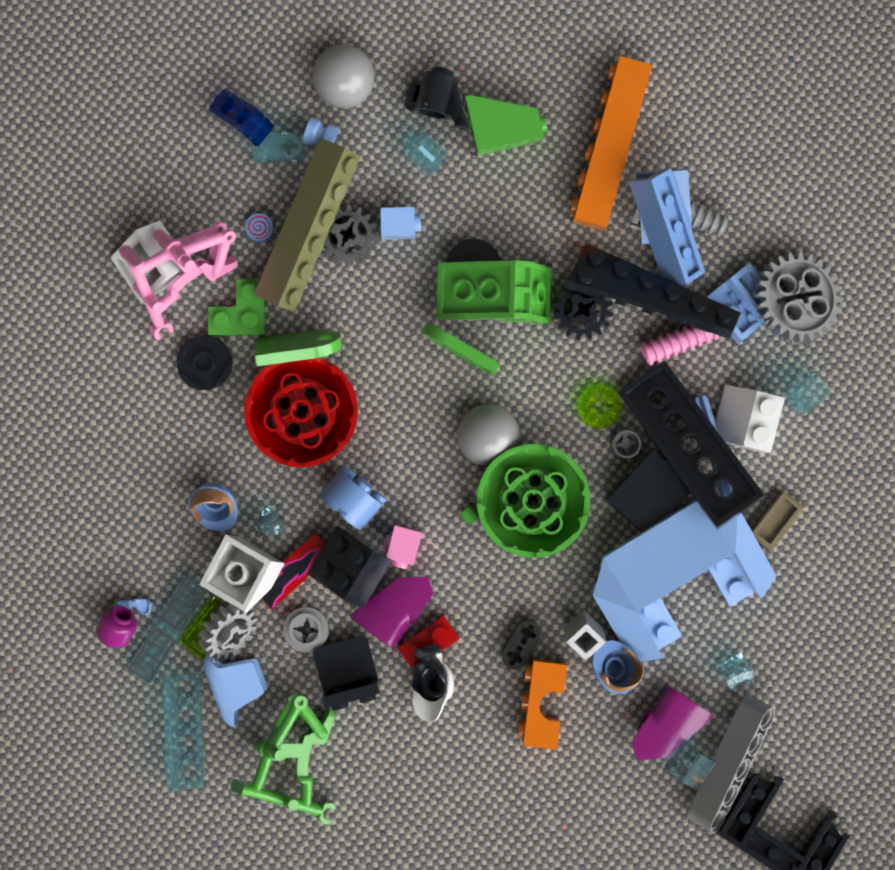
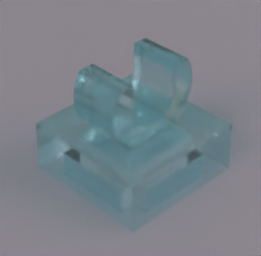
[716,653,755,692]

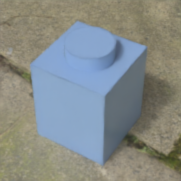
[381,207,421,240]

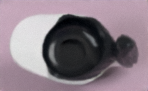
[412,643,454,722]

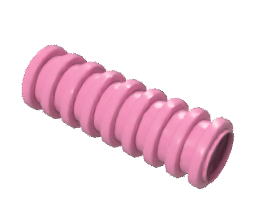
[640,326,719,366]

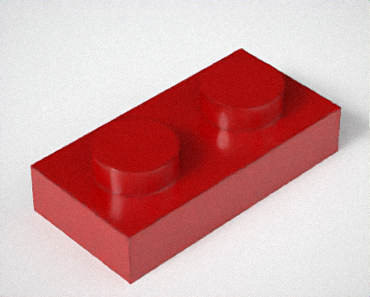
[398,615,460,669]

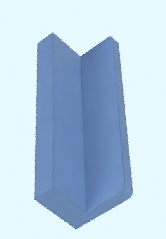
[629,168,705,285]

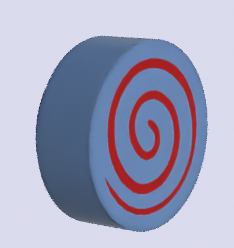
[245,213,274,242]

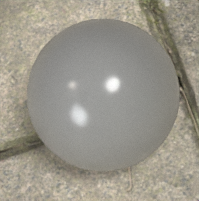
[312,44,375,108]
[457,404,520,467]

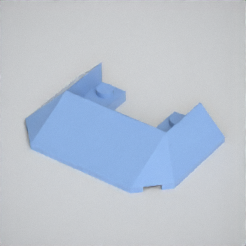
[591,500,776,662]

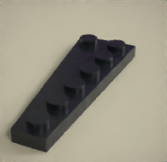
[565,244,741,339]

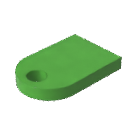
[421,323,500,377]
[255,330,342,366]

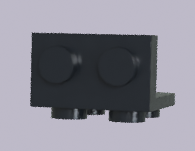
[313,635,381,710]

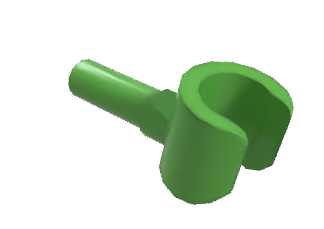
[460,502,499,524]

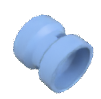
[302,117,339,146]

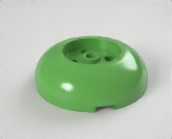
[477,444,591,558]

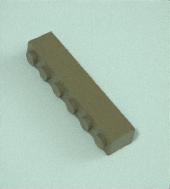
[254,138,361,312]

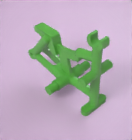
[230,693,336,824]

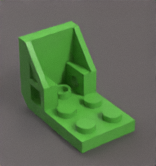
[436,260,553,324]

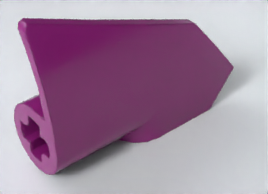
[350,577,433,648]
[631,685,713,761]

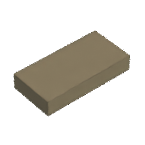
[751,490,805,552]

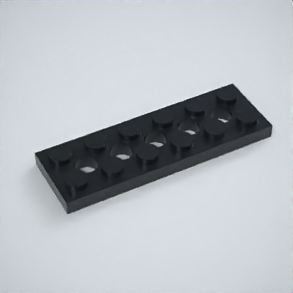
[618,360,765,530]

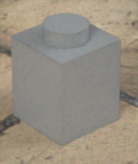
[564,610,606,661]

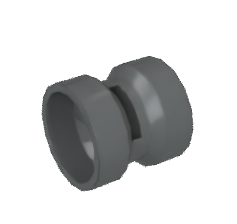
[610,430,641,458]

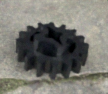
[552,286,613,341]

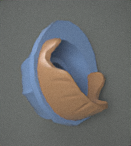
[188,482,238,531]
[591,640,644,694]

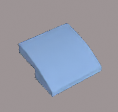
[707,263,783,344]

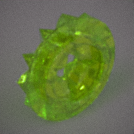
[577,384,622,429]

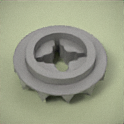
[283,607,329,652]

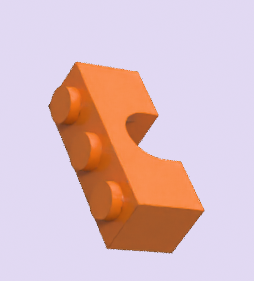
[518,658,567,750]

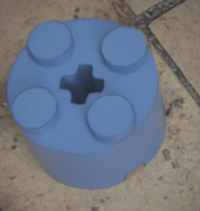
[319,464,387,530]

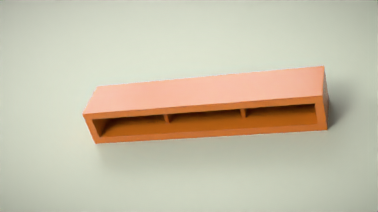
[569,56,652,231]

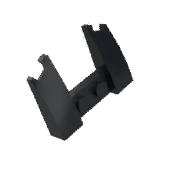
[714,774,849,870]

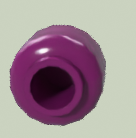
[96,606,137,648]

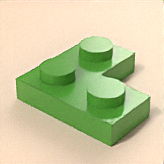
[208,279,265,336]

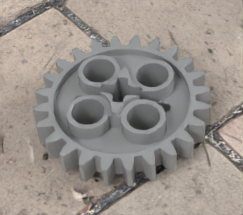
[753,252,843,344]

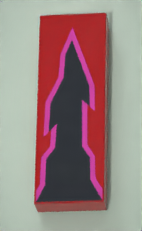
[261,532,326,610]

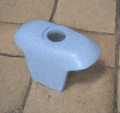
[203,653,268,729]

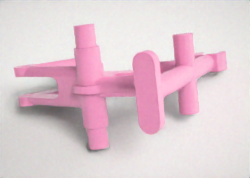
[119,221,238,340]

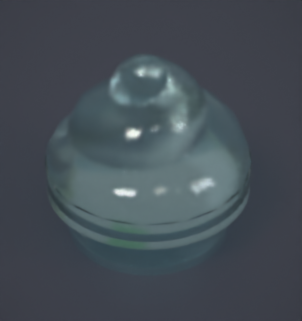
[257,506,285,536]

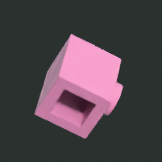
[382,525,422,569]

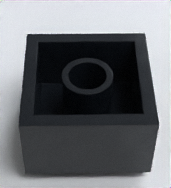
[307,526,392,609]

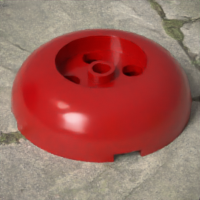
[244,358,358,468]

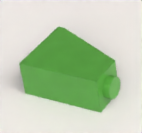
[465,95,547,156]

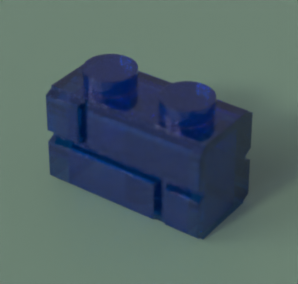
[209,88,274,147]

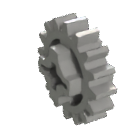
[199,603,257,660]

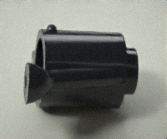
[405,67,471,131]

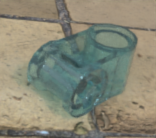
[250,130,306,164]

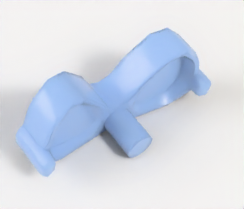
[112,598,153,615]

